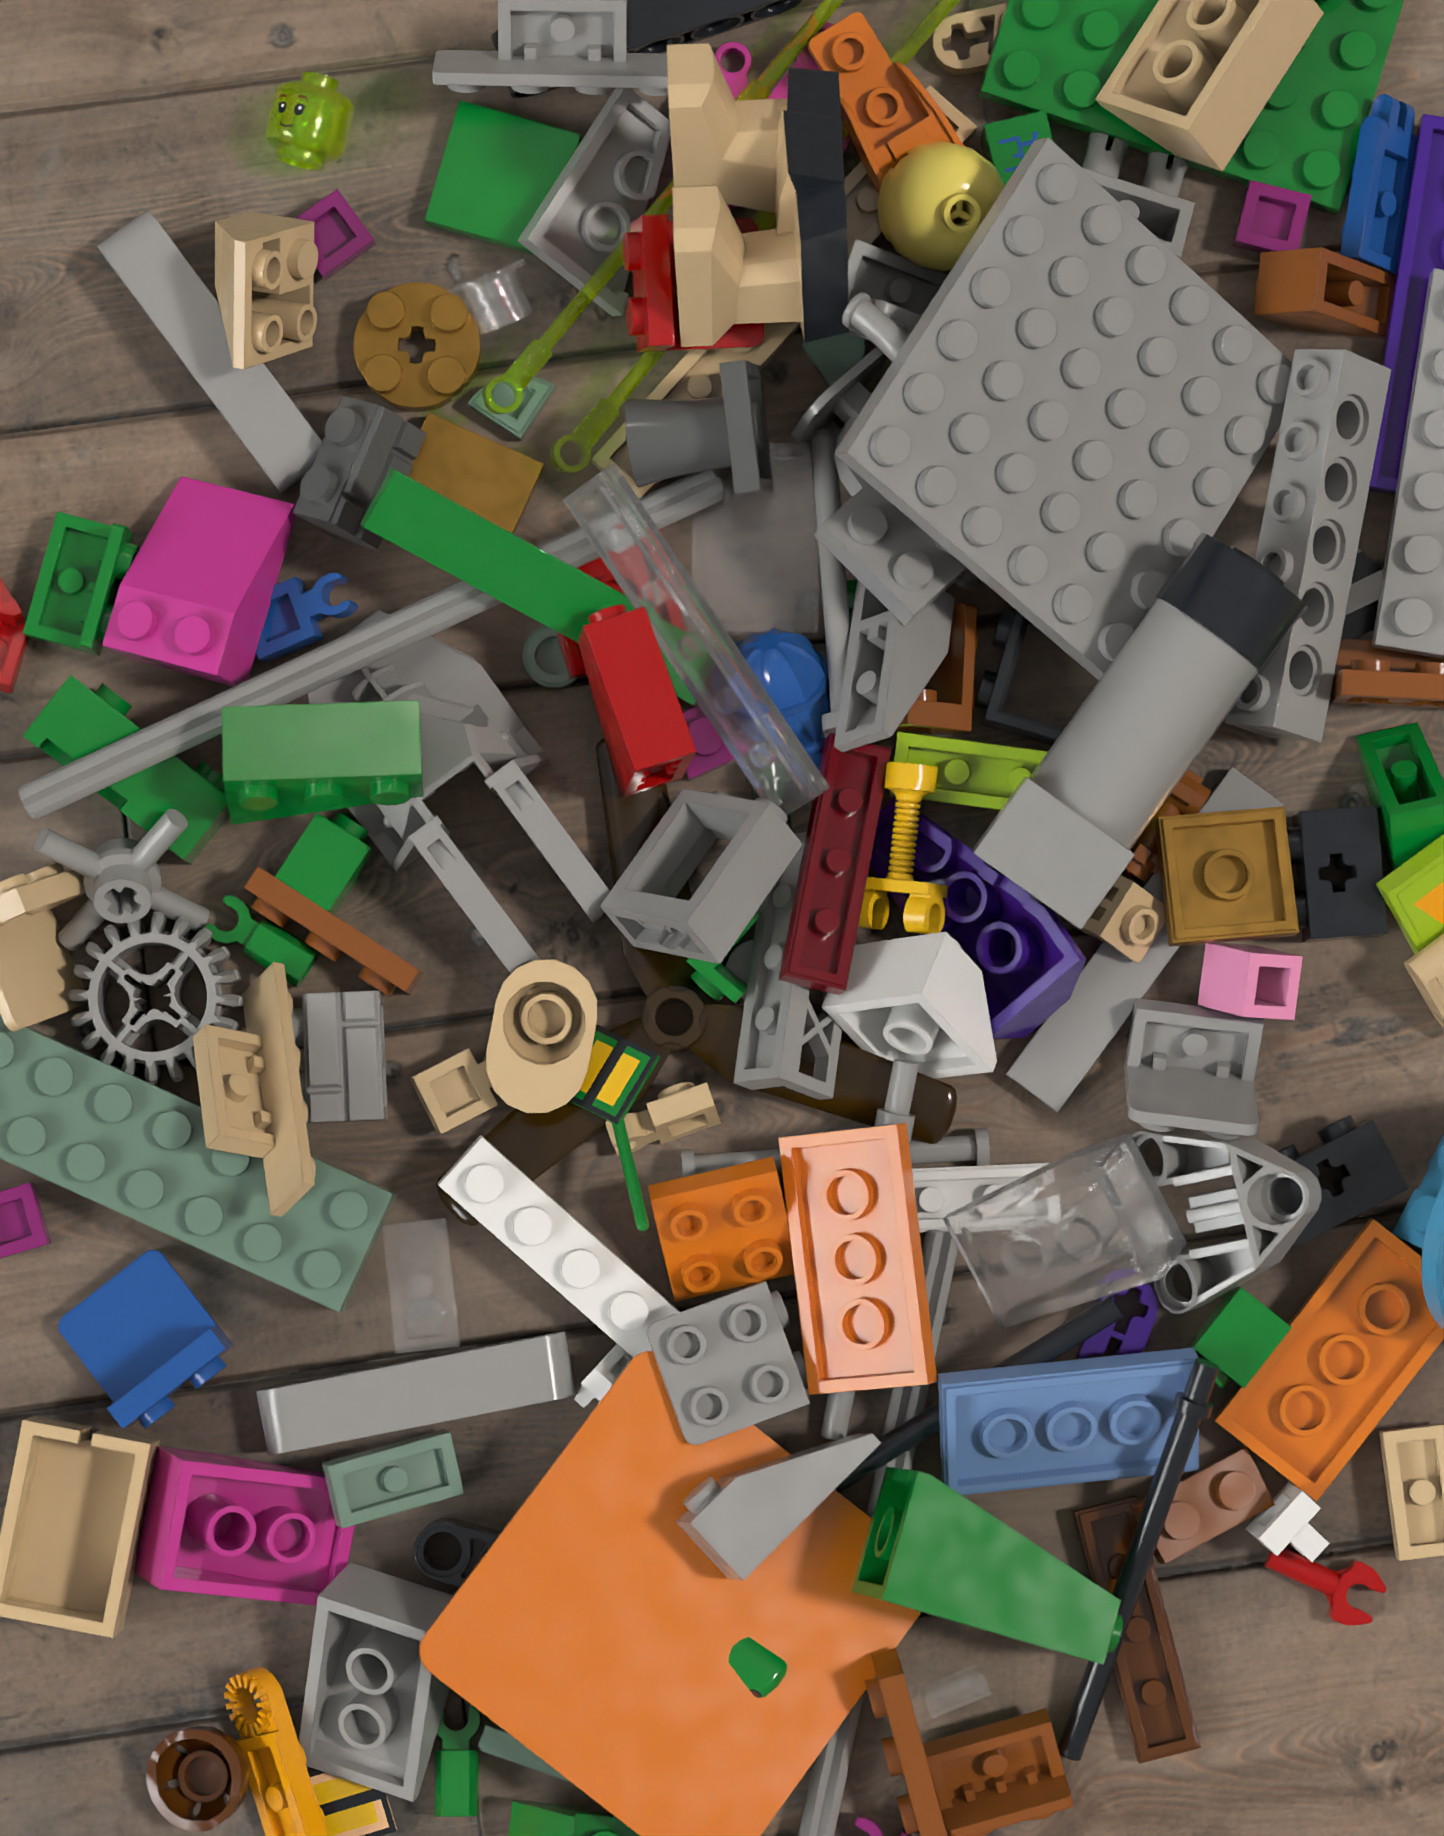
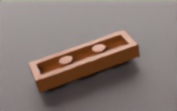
[244,866,424,997]
[865,1648,947,1836]

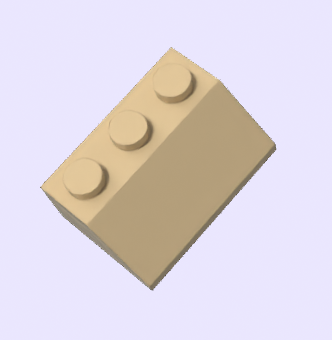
[1095,0,1324,172]

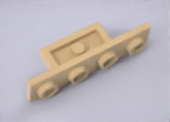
[192,962,316,1217]

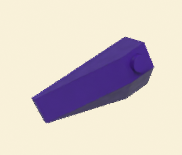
[870,797,1086,1039]

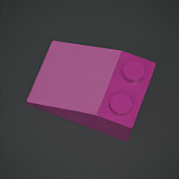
[102,476,296,687]
[134,1446,355,1606]

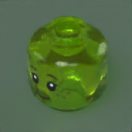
[265,72,354,171]

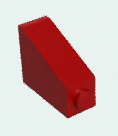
[577,604,697,798]

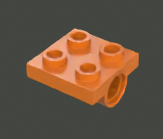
[647,1156,794,1302]

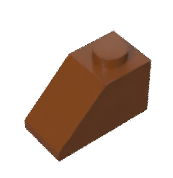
[1254,247,1395,339]

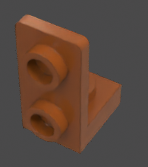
[895,603,979,735]

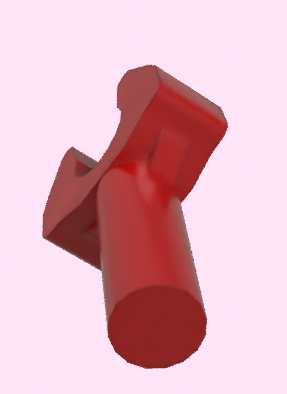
[1264,1548,1387,1626]

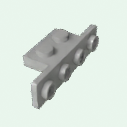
[432,0,668,96]

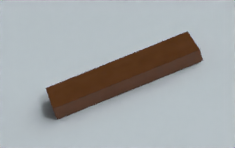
[1073,1495,1201,1764]

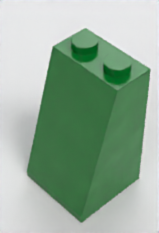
[852,1466,1123,1665]

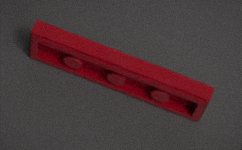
[778,733,891,996]

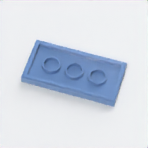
[938,1347,1199,1495]

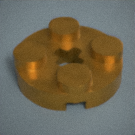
[353,282,481,412]

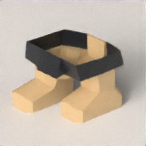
[667,43,849,347]

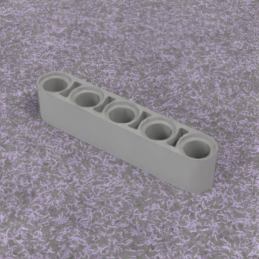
[97,209,322,493]
[256,1331,577,1455]

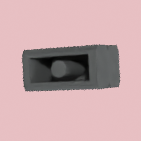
[293,396,427,550]

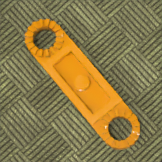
[224,1667,328,1836]

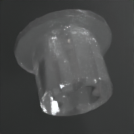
[448,257,533,334]

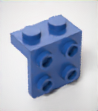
[58,1250,234,1429]

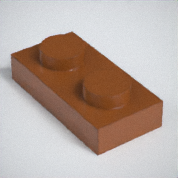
[1129,1446,1275,1564]

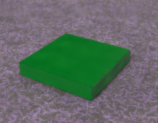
[425,100,582,256]

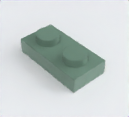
[322,1429,464,1529]

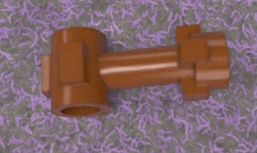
[1123,769,1211,883]

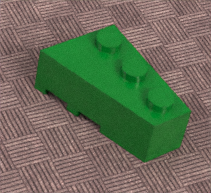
[22,674,230,864]
[222,700,423,825]

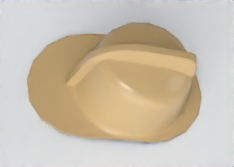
[486,959,597,1113]

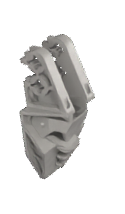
[308,610,610,973]

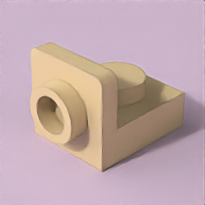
[1055,875,1166,963]

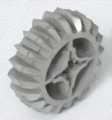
[69,912,244,1085]

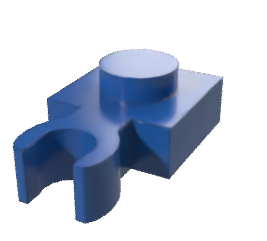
[256,573,358,663]

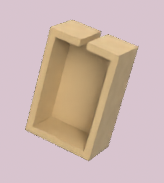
[0,1416,160,1638]

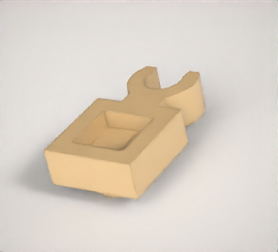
[409,1048,498,1135]
[605,1082,721,1156]

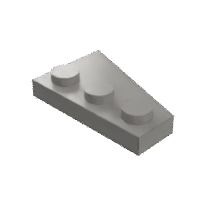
[517,88,671,317]

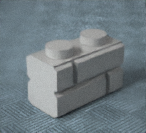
[291,991,388,1123]

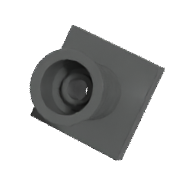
[625,360,775,496]

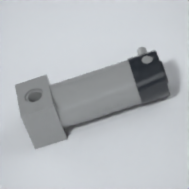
[972,532,1308,929]

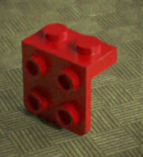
[623,214,764,353]

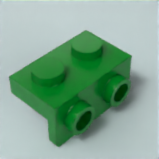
[23,511,139,656]

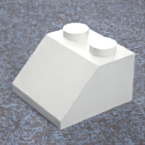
[822,932,997,1079]

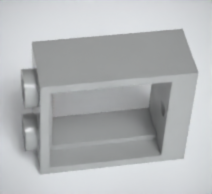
[600,789,803,964]

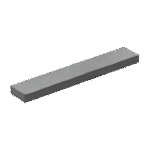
[1005,767,1284,1112]

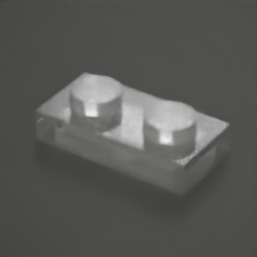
[382,1218,461,1353]

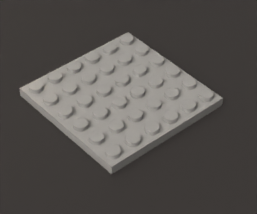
[834,137,1292,680]

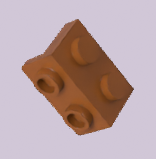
[923,1708,1074,1836]

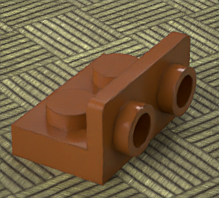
[1331,639,1444,708]

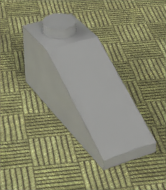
[834,580,955,752]
[676,1433,881,1581]

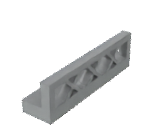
[733,832,842,1100]

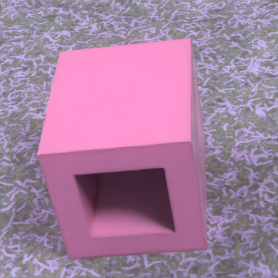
[1197,943,1303,1020]

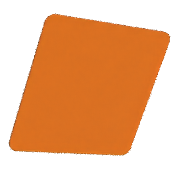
[419,1351,921,1836]

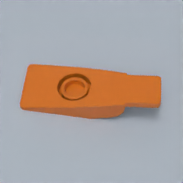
[808,12,964,210]

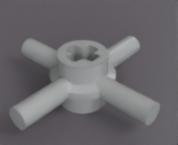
[34,809,210,951]

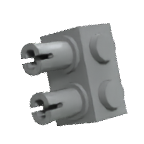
[1081,133,1195,258]

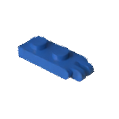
[1340,94,1417,274]

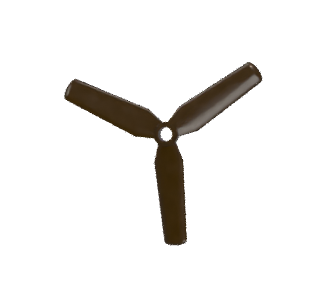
[436,738,957,1226]

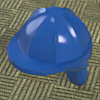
[713,627,831,793]

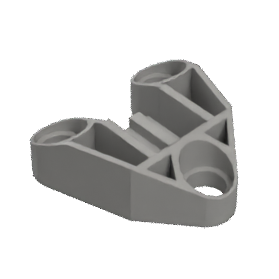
[1125,1127,1322,1314]

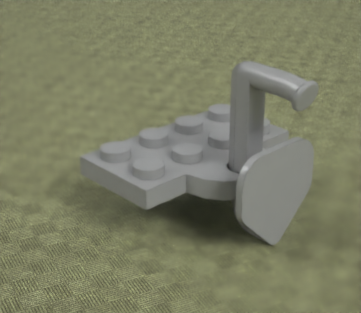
[790,292,968,626]

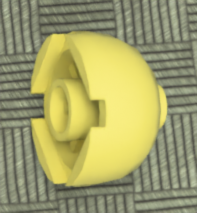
[877,141,1005,272]

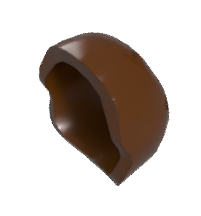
[146,1726,250,1832]

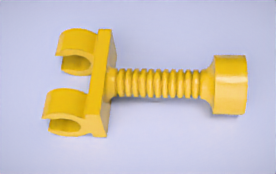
[858,762,948,934]

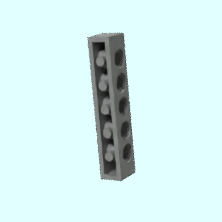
[1225,349,1391,743]

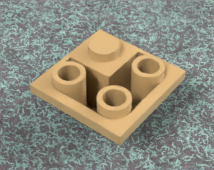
[215,212,318,369]

